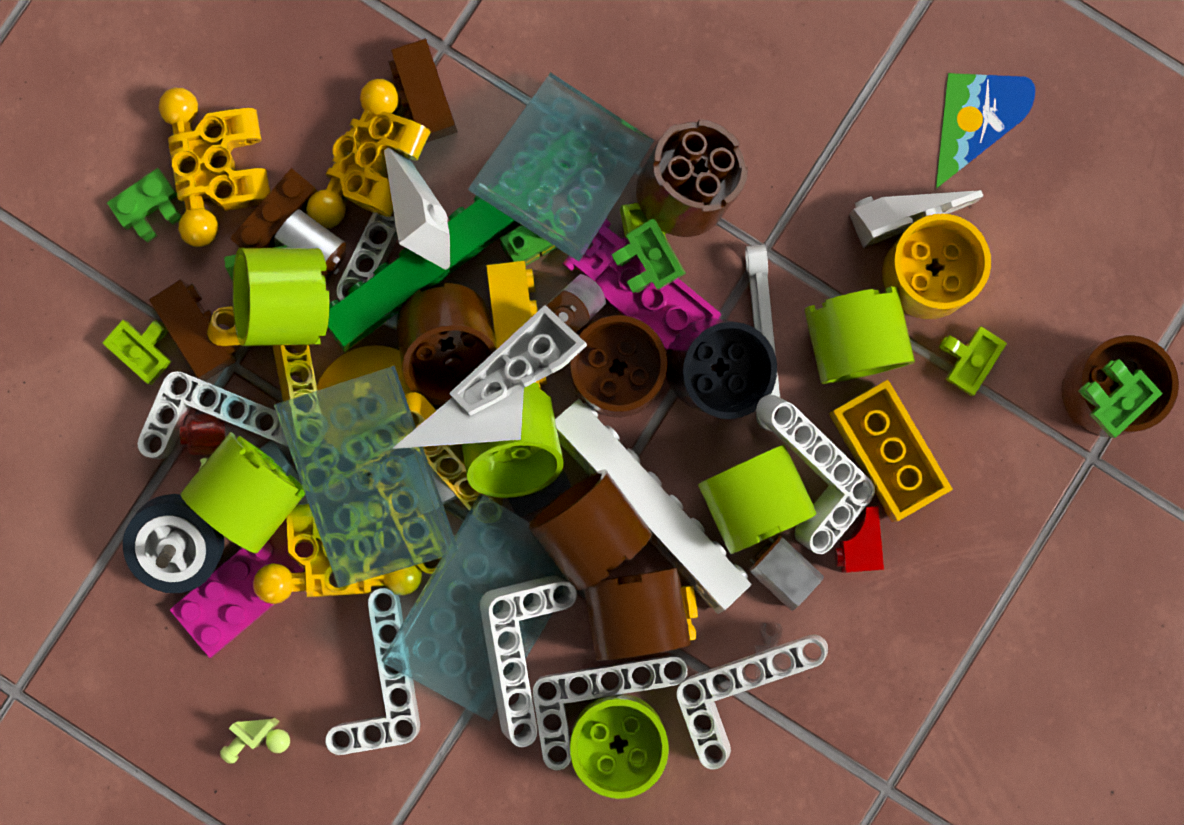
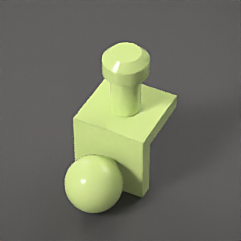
[220,718,290,764]

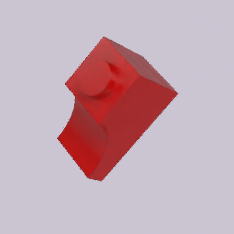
[835,506,884,573]

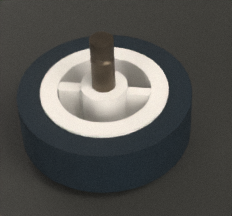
[123,494,224,593]

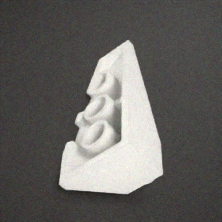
[384,147,450,270]
[849,190,983,248]
[449,305,587,416]

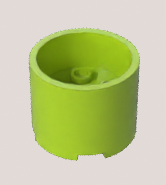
[233,248,329,346]
[804,286,915,384]
[461,382,564,498]
[180,432,307,554]
[698,444,816,554]
[570,694,669,799]

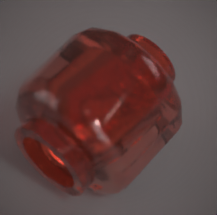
[179,414,225,455]

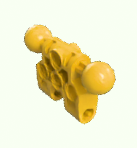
[306,79,431,229]
[159,87,270,247]
[253,500,422,604]

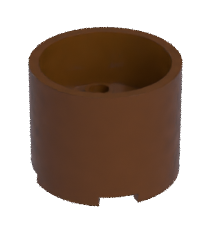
[636,119,748,237]
[396,283,497,405]
[570,315,667,418]
[1061,335,1179,437]
[529,469,652,590]
[584,568,691,661]

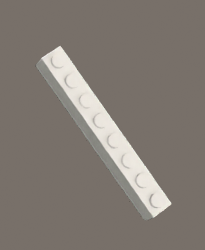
[555,399,752,614]

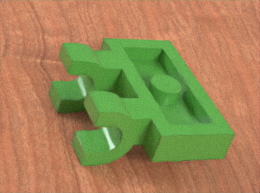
[107,168,182,243]
[611,219,686,293]
[1078,359,1163,438]

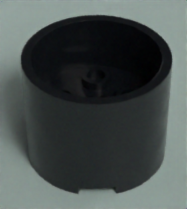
[666,318,777,419]

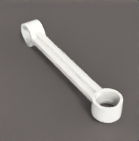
[745,245,780,432]

